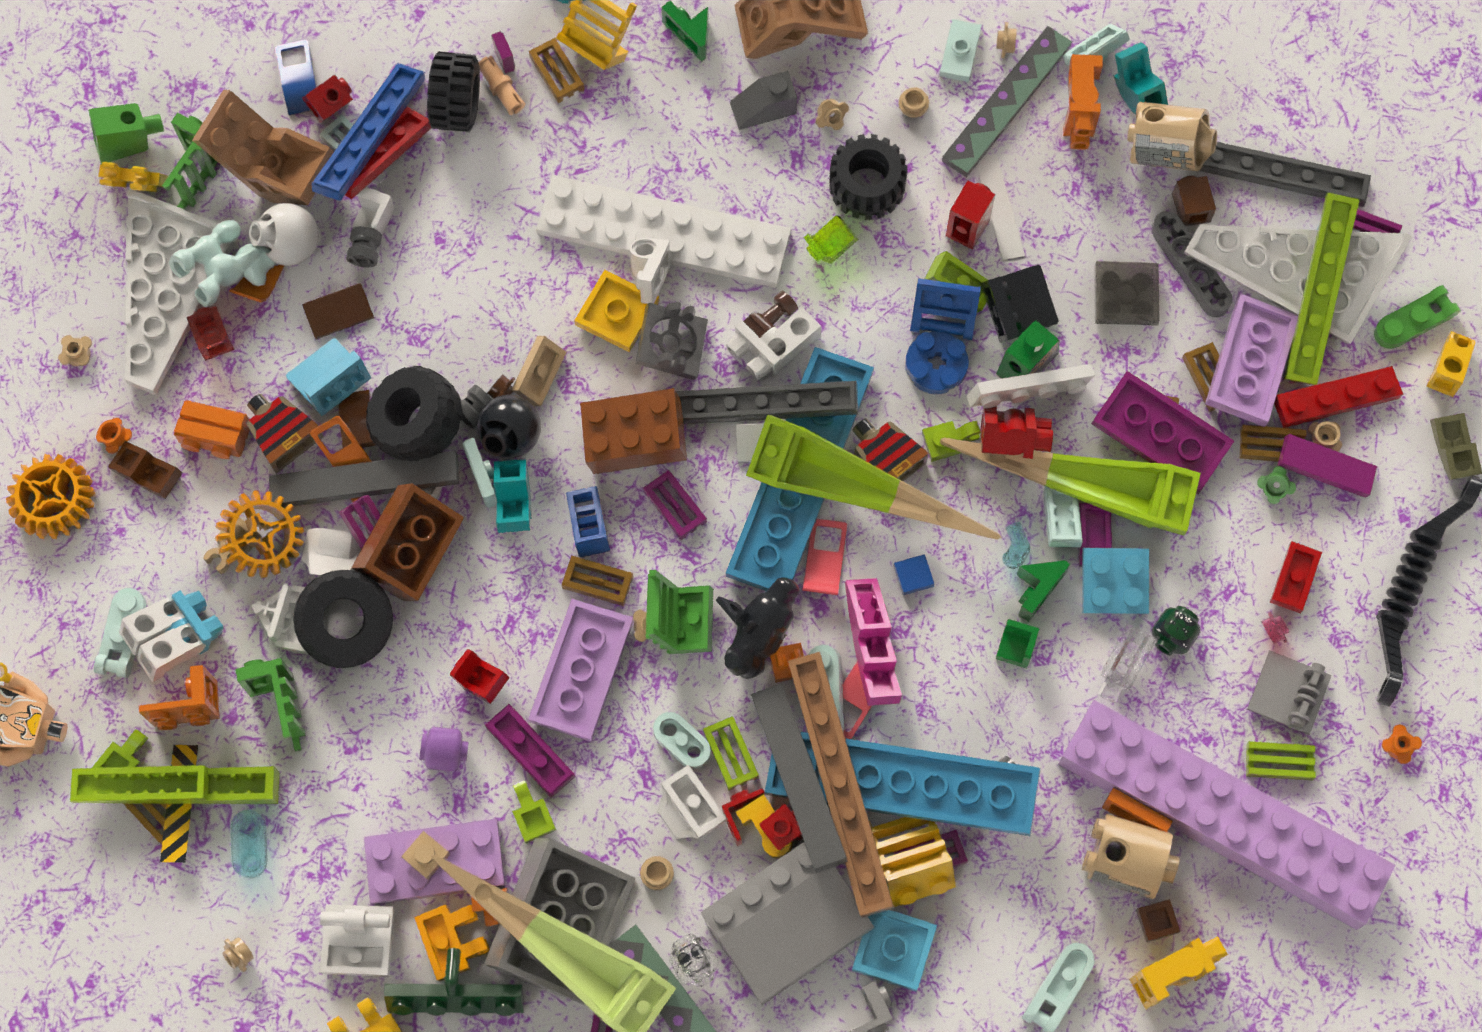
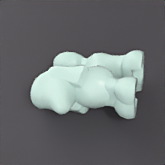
[169,220,276,308]

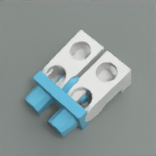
[119,590,223,682]

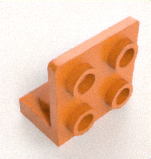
[139,665,220,730]

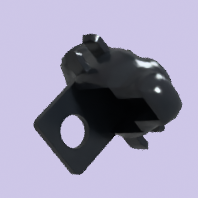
[716,577,800,679]

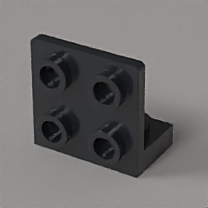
[980,264,1059,343]

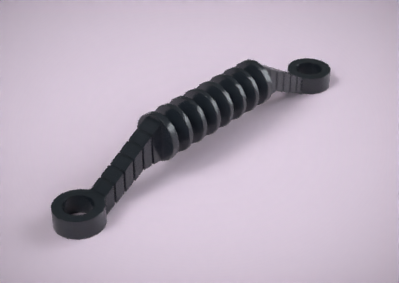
[1376,475,1482,707]

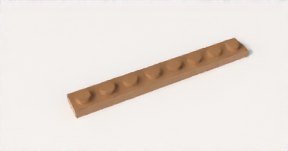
[788,652,894,918]

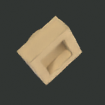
[401,831,450,880]

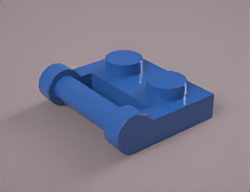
[910,278,981,341]

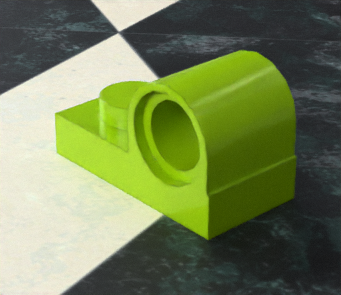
[924,251,988,312]

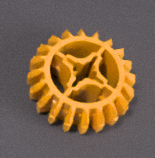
[6,454,96,540]
[215,490,304,578]

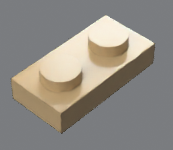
[511,336,566,406]

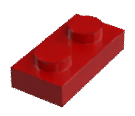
[1269,541,1322,614]

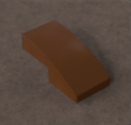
[338,390,376,448]
[108,441,183,499]

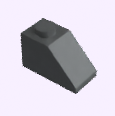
[730,71,797,130]

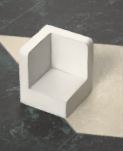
[352,187,395,236]

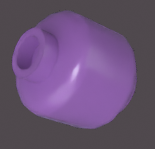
[420,727,469,772]

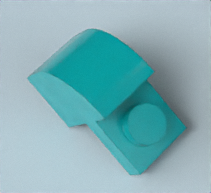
[1114,42,1168,114]
[494,459,532,533]

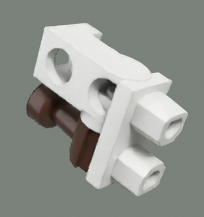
[726,290,821,380]

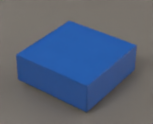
[893,554,934,595]

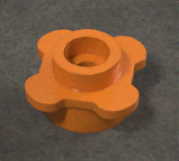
[96,418,132,454]
[1382,724,1422,764]

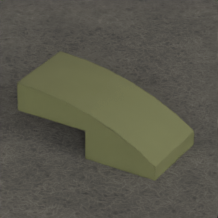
[1430,413,1482,480]

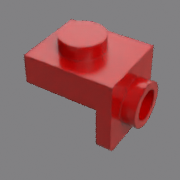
[450,649,510,704]
[760,804,803,850]

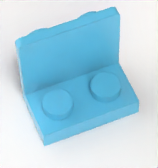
[286,338,371,416]

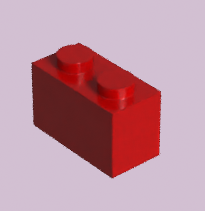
[946,180,995,250]

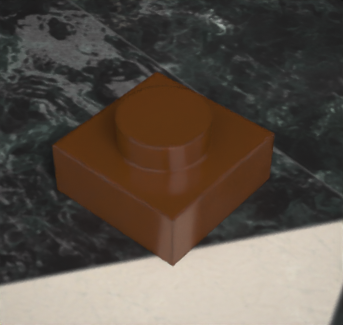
[1136,899,1181,943]

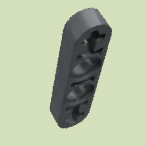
[1152,211,1232,317]

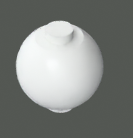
[249,203,321,266]

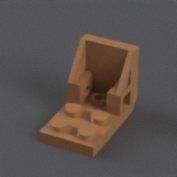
[734,0,868,59]
[192,90,334,205]

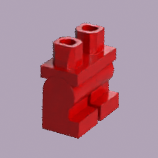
[980,406,1053,459]

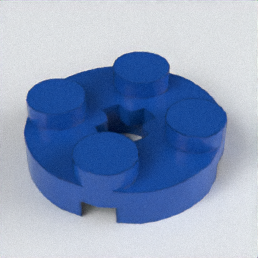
[905,331,969,395]

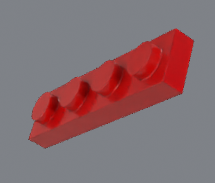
[345,106,431,199]
[1274,366,1403,428]

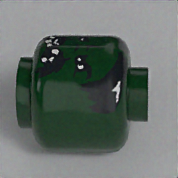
[1152,605,1201,656]

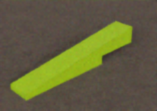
[70,765,280,804]

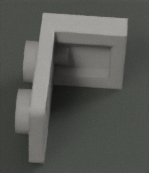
[849,981,893,1032]

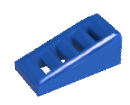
[566,486,610,557]

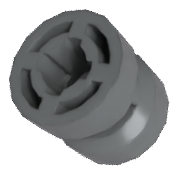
[346,226,382,268]
[461,385,492,429]

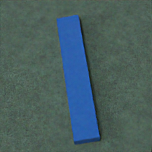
[311,63,425,201]

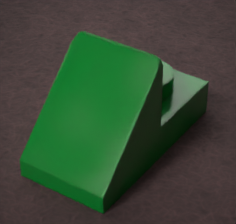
[661,0,709,62]
[1017,560,1070,622]

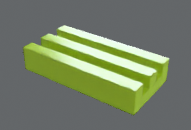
[703,716,759,791]
[1246,741,1316,781]

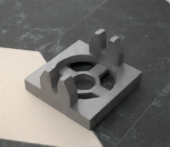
[635,302,708,380]

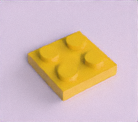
[574,269,660,352]

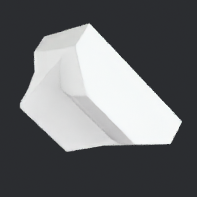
[301,528,368,576]
[657,765,727,839]

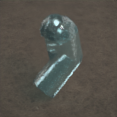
[1002,522,1031,569]

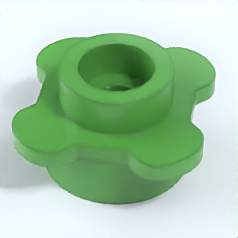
[1257,466,1296,504]

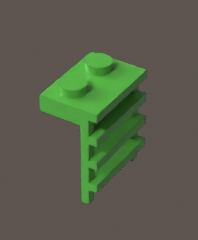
[162,112,218,210]
[646,570,714,654]
[235,658,306,752]

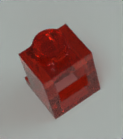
[186,306,235,361]

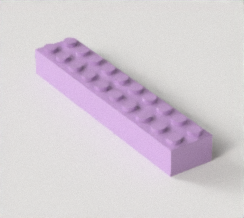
[1058,700,1396,930]

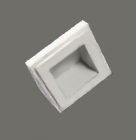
[736,423,764,462]

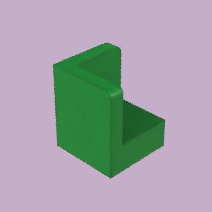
[995,619,1040,669]

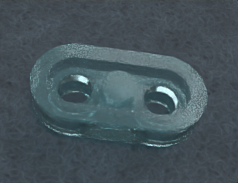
[230,810,268,878]

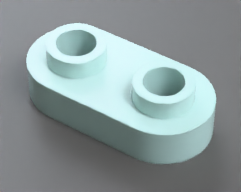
[653,712,711,769]

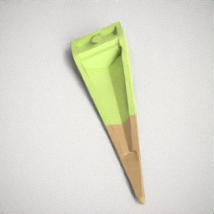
[431,855,676,1032]

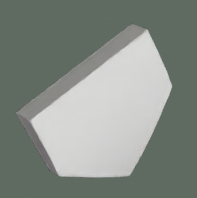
[251,584,309,655]

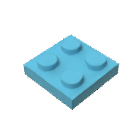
[1082,548,1149,614]
[852,910,937,992]

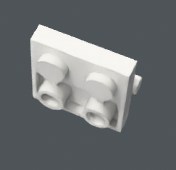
[320,904,395,977]

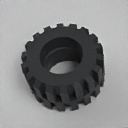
[427,51,480,132]
[829,134,908,220]

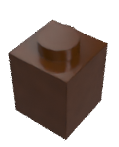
[1172,175,1216,226]

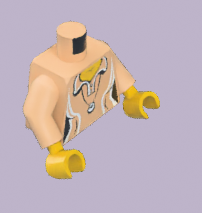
[0,662,68,767]

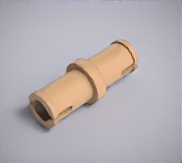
[479,56,525,115]

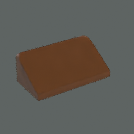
[302,283,374,340]

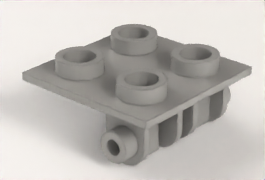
[1247,650,1332,735]

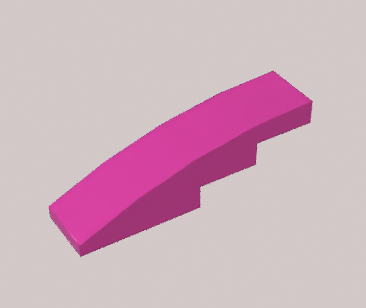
[845,578,902,706]

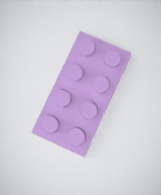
[1205,293,1298,427]
[528,599,634,742]
[364,818,505,905]

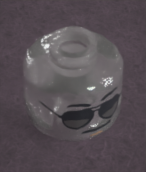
[669,934,719,987]

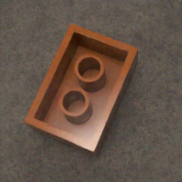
[580,388,687,474]
[351,483,465,601]

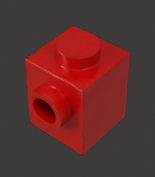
[302,74,353,123]

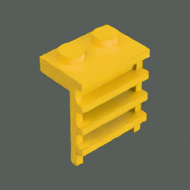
[556,0,637,70]
[869,817,956,907]

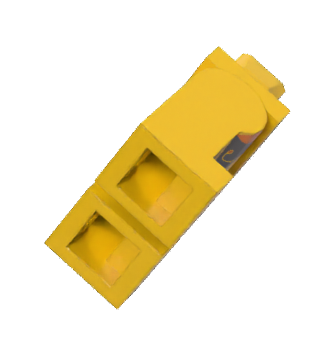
[1129,936,1228,1010]

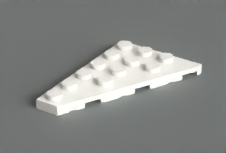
[125,188,238,395]
[1184,224,1412,344]

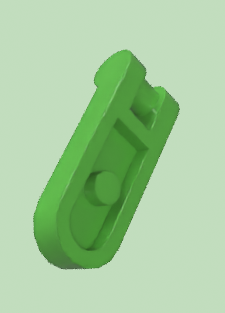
[1374,285,1461,349]

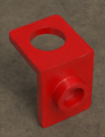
[721,788,765,846]

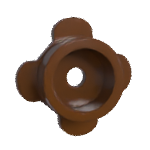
[487,374,515,399]

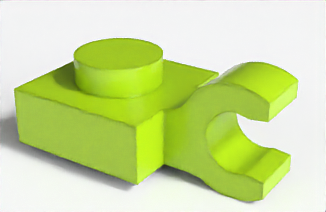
[922,420,981,462]
[92,729,148,768]
[512,781,556,843]

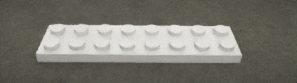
[536,175,791,288]

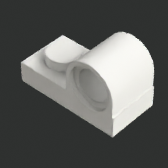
[629,238,671,304]

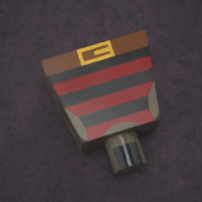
[246,394,324,474]
[852,418,929,481]

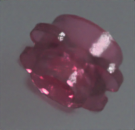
[1261,612,1290,644]

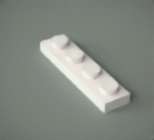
[967,364,1095,408]

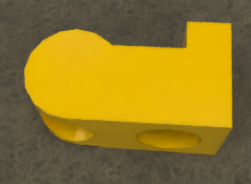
[1426,331,1476,397]
[736,794,793,859]

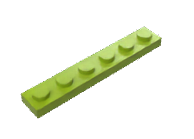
[1284,193,1360,386]

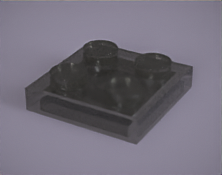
[1094,261,1160,326]

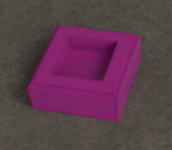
[491,31,515,74]

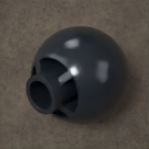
[477,395,541,459]

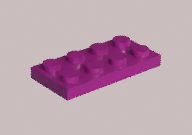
[1091,371,1234,494]

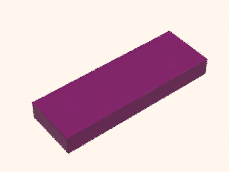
[1277,434,1377,498]
[485,703,576,798]

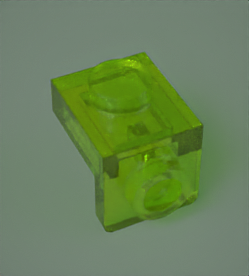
[803,215,859,264]

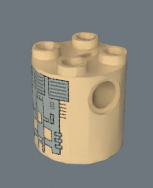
[1127,102,1217,172]
[1082,814,1180,899]

